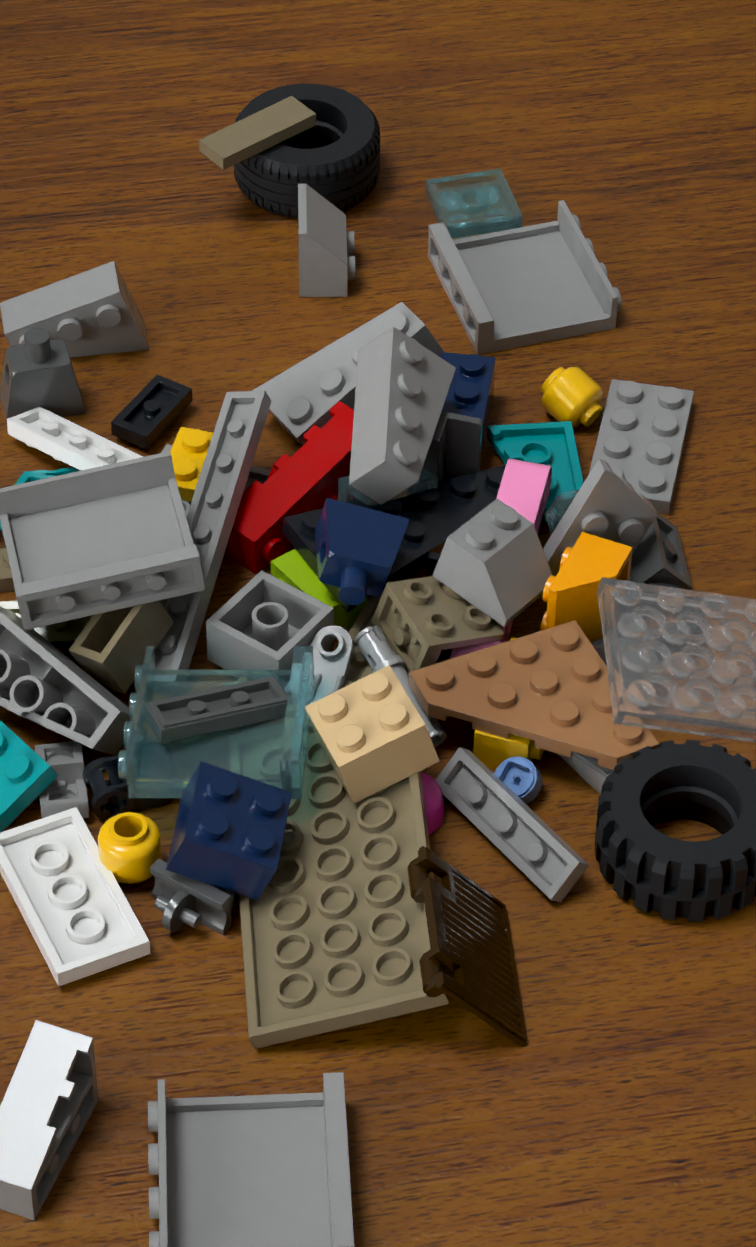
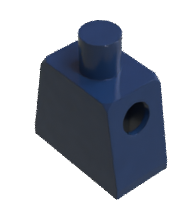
[315,498,409,605]

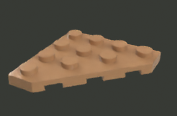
[408,620,659,770]

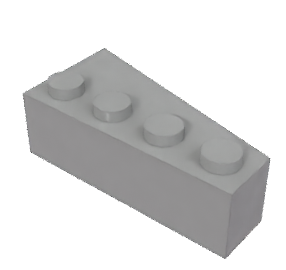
[252,302,444,447]
[349,326,456,505]
[0,607,142,756]

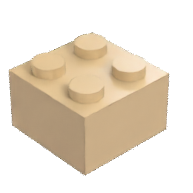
[304,665,439,804]

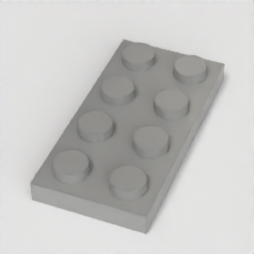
[589,379,694,515]

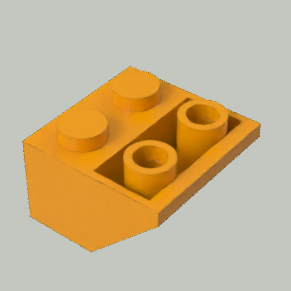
[540,532,633,642]

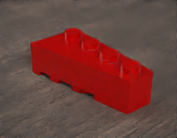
[225,401,368,574]

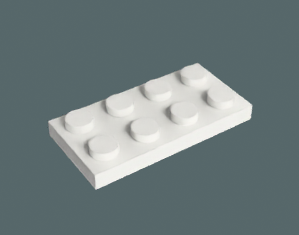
[0,807,150,987]

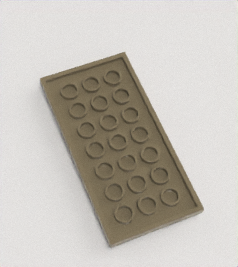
[229,720,449,1049]

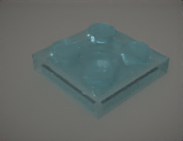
[426,168,523,238]

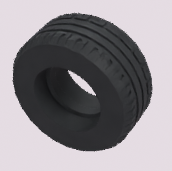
[234,84,380,218]

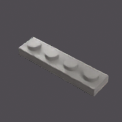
[435,747,589,903]

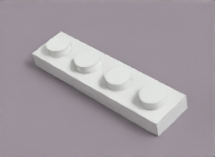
[7,406,143,471]

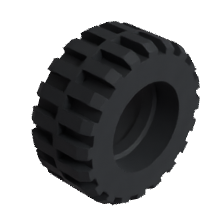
[594,740,756,922]

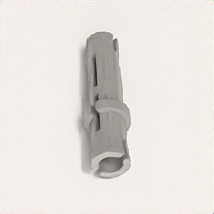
[354,625,447,748]

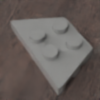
[539,459,658,598]

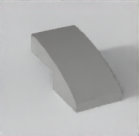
[35,741,90,818]

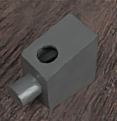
[0,328,85,425]

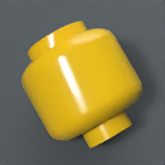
[540,367,603,428]
[98,812,162,884]

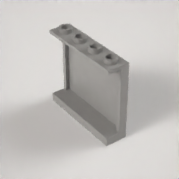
[428,200,622,355]
[0,451,205,630]
[148,1072,354,1247]

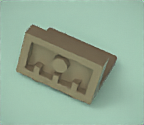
[371,576,504,676]

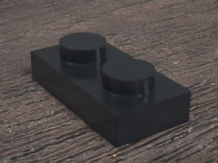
[111,375,193,449]

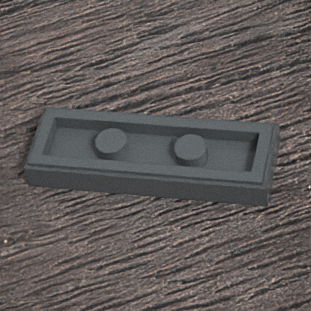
[144,676,293,744]

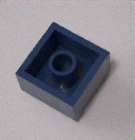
[166,761,292,900]

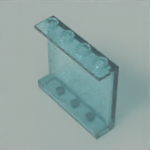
[118,646,315,799]

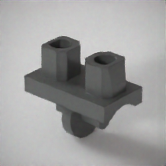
[150,858,239,936]

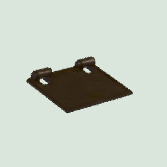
[407,846,527,1047]

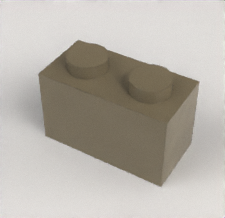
[68,601,174,694]

